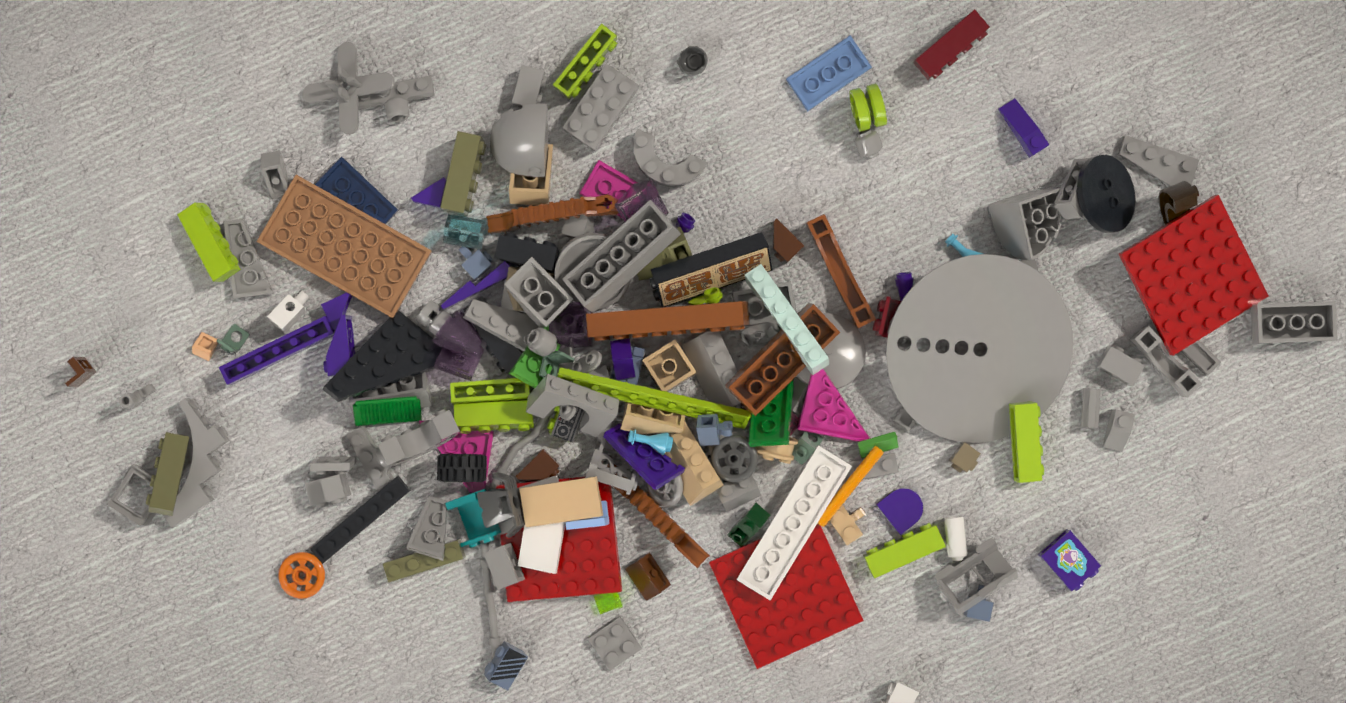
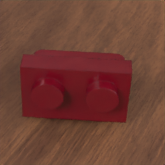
[872,296,902,338]

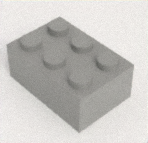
[732,281,797,331]

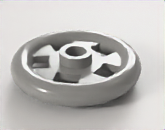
[646,475,683,507]

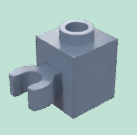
[458,246,493,280]
[696,414,733,446]
[964,584,994,622]

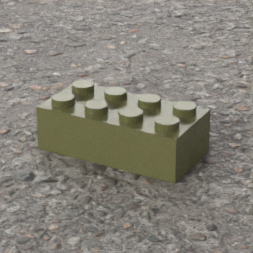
[441,131,487,216]

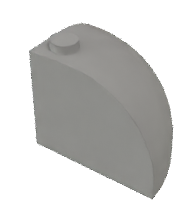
[490,103,549,177]
[988,187,1062,260]

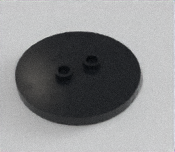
[1077,155,1136,233]

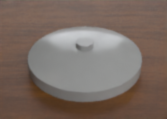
[554,233,631,310]
[796,313,866,389]

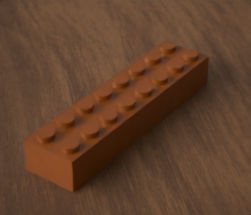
[586,301,750,341]

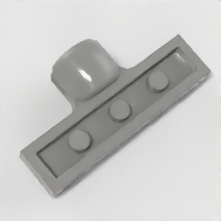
[358,75,435,123]
[346,425,394,492]

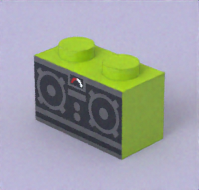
[547,406,585,443]

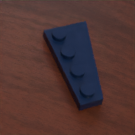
[315,156,399,224]

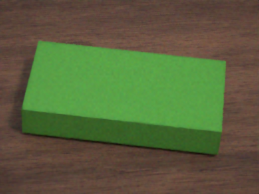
[858,432,899,458]

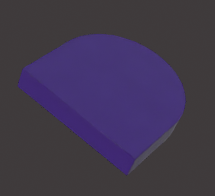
[876,488,923,535]

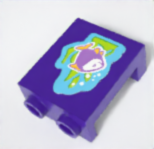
[1038,529,1101,592]

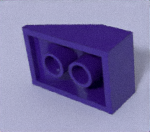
[323,315,355,376]

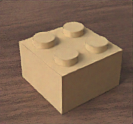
[642,339,696,392]

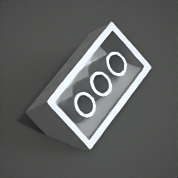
[682,331,741,407]
[349,371,431,417]

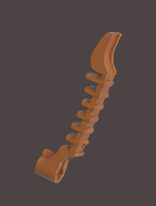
[486,195,622,234]
[607,464,710,568]

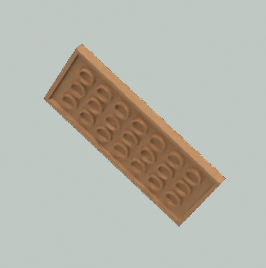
[256,175,432,318]

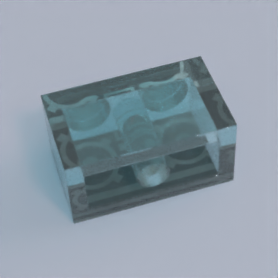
[443,214,487,250]

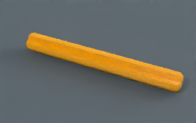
[818,446,884,527]

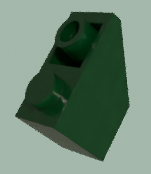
[727,503,770,547]

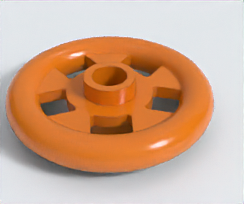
[278,552,325,599]

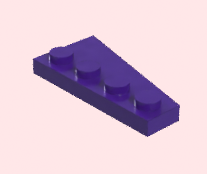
[603,424,685,490]

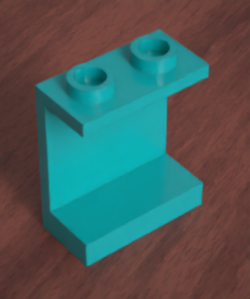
[445,489,501,548]

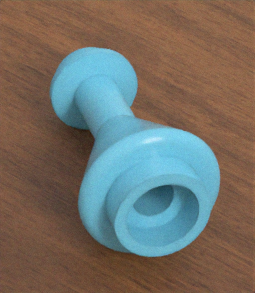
[945,234,983,257]
[628,429,673,455]

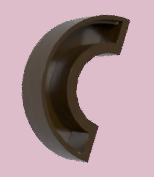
[1158,181,1199,225]

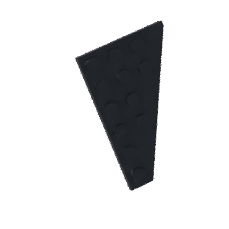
[323,310,456,402]

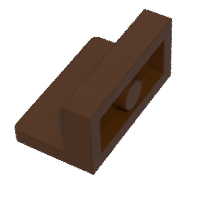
[65,357,96,387]
[625,552,671,601]

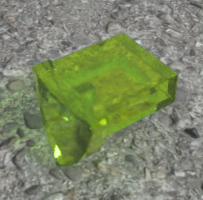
[593,592,623,614]

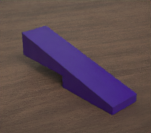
[441,261,510,310]

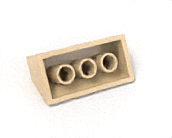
[658,420,724,506]

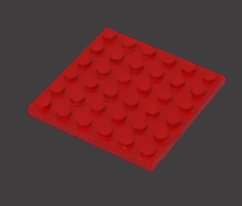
[1118,195,1269,356]
[496,476,622,602]
[709,523,864,669]

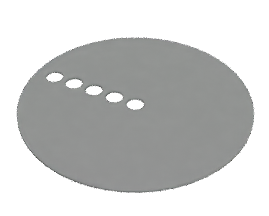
[886,254,1073,443]

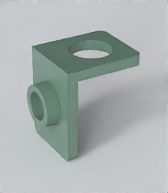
[217,324,250,353]
[539,351,575,378]
[792,431,823,465]

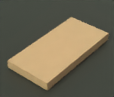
[519,476,603,527]

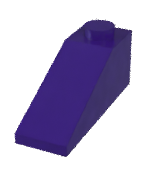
[998,98,1049,158]

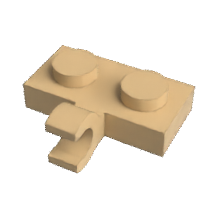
[830,505,866,546]

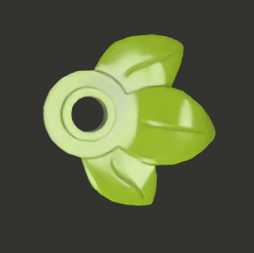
[688,287,723,305]

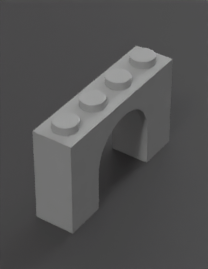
[526,374,619,437]

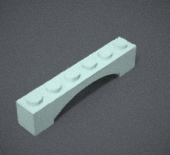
[745,264,829,375]

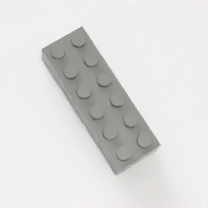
[562,200,681,313]

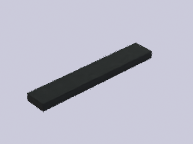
[310,475,411,564]

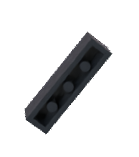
[463,296,522,374]

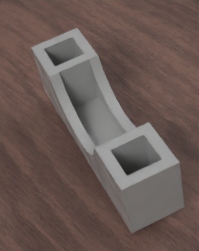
[1129,326,1202,397]

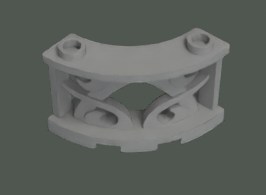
[585,415,654,495]

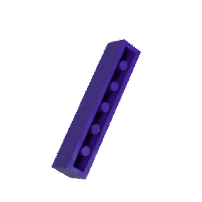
[219,316,335,385]

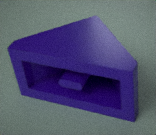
[411,177,447,209]
[321,293,352,331]
[610,338,636,380]

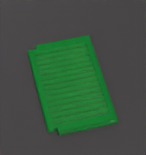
[353,396,422,426]

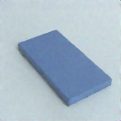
[786,35,872,112]

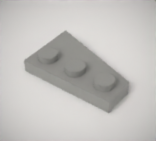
[406,496,448,561]

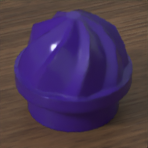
[676,213,695,233]

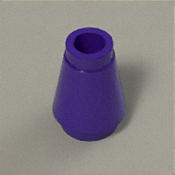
[895,272,914,301]

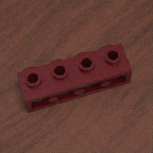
[913,9,990,80]

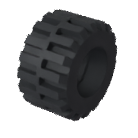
[437,454,487,482]

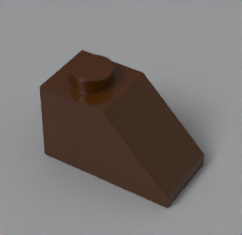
[773,218,804,263]
[515,449,560,480]

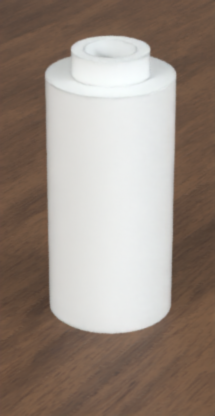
[944,516,967,561]

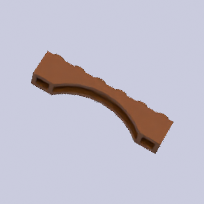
[806,214,876,329]

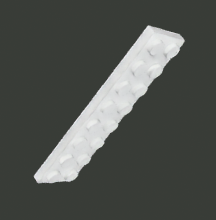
[737,446,852,600]

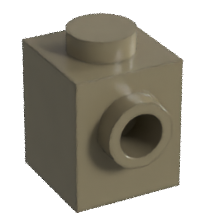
[949,442,981,473]

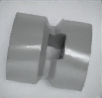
[416,300,453,337]

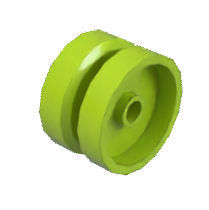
[849,83,887,132]

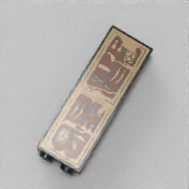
[649,232,773,308]

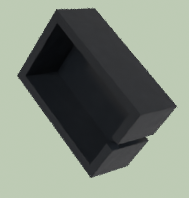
[494,232,559,273]

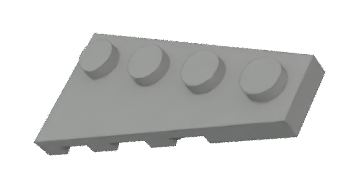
[463,299,540,351]

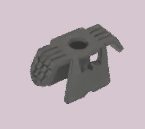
[477,472,525,538]

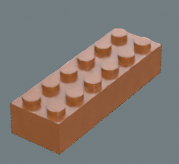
[725,303,840,416]

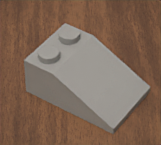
[504,257,573,328]

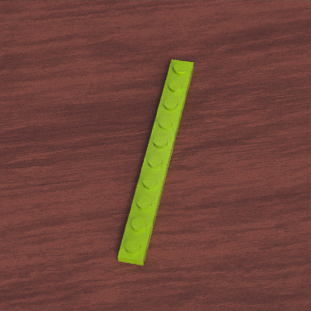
[556,367,751,429]

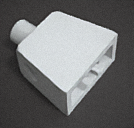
[267,290,310,335]

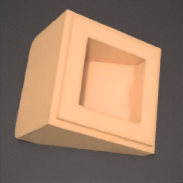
[192,332,218,361]

